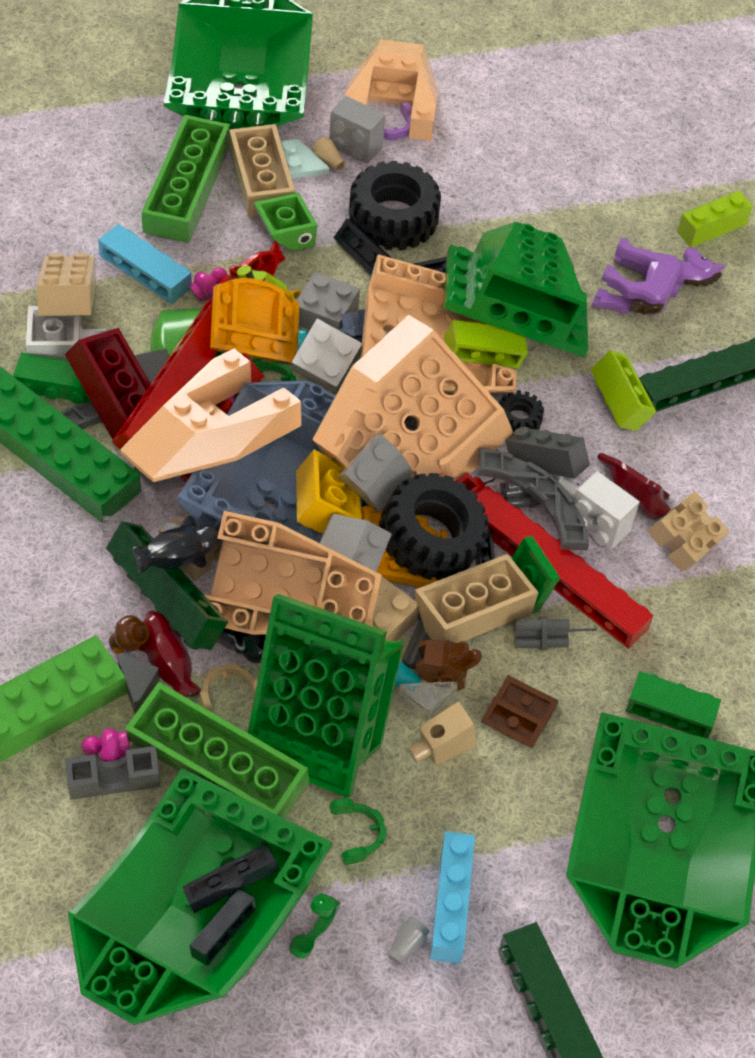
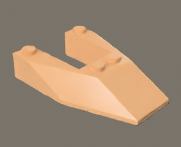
[344,39,439,141]
[120,349,301,482]

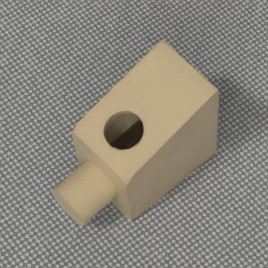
[408,702,477,765]

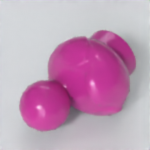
[189,267,228,302]
[81,728,131,762]

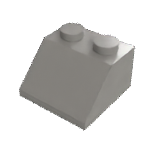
[338,433,414,513]
[319,514,392,572]

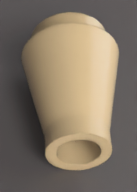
[312,137,346,171]

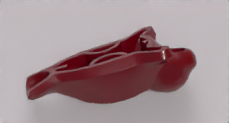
[597,453,671,519]
[137,610,201,698]

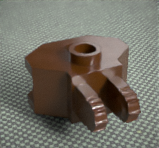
[416,639,483,690]

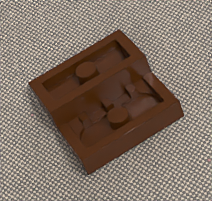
[481,675,559,749]

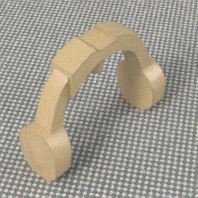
[199,664,258,712]

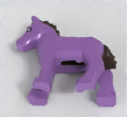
[592,237,725,315]

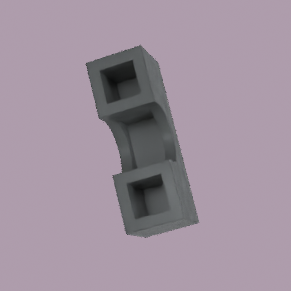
[65,746,160,800]

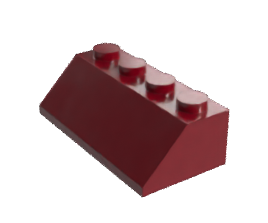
[65,328,151,440]

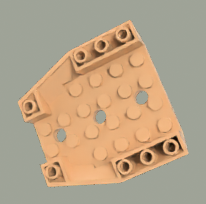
[360,255,517,393]
[312,315,513,505]

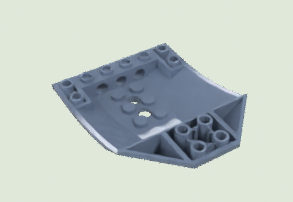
[177,380,364,548]

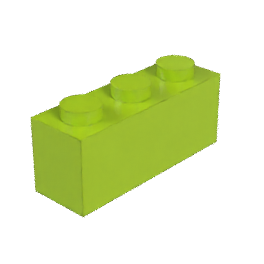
[677,190,753,247]
[444,320,528,369]
[590,350,656,431]

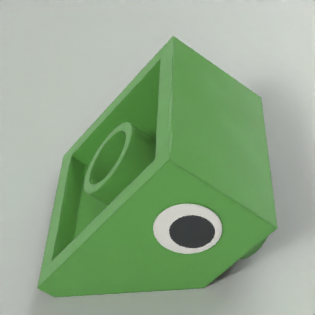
[254,193,317,251]

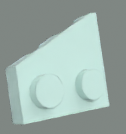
[281,139,329,179]

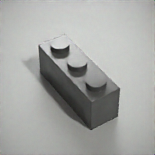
[505,427,590,479]

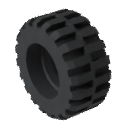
[349,161,441,250]
[379,473,489,580]

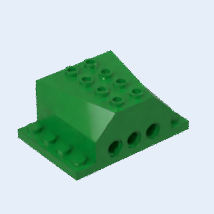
[443,222,588,357]
[248,594,404,798]

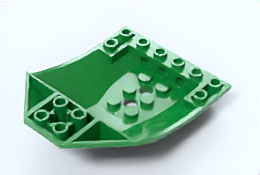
[163,0,313,130]
[566,712,755,969]
[67,768,333,1026]

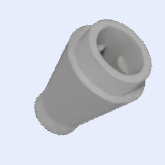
[387,916,430,965]

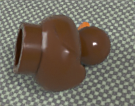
[108,615,150,654]

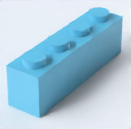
[98,224,192,304]
[430,831,475,964]

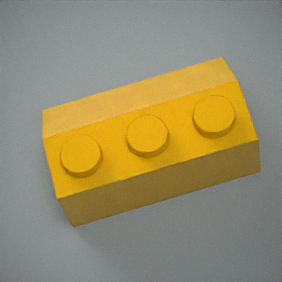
[296,449,361,533]

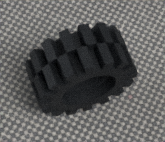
[499,390,544,433]

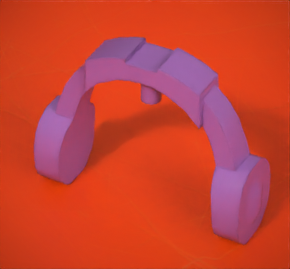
[384,102,412,140]

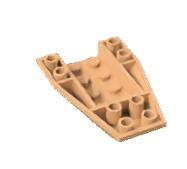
[205,511,383,635]

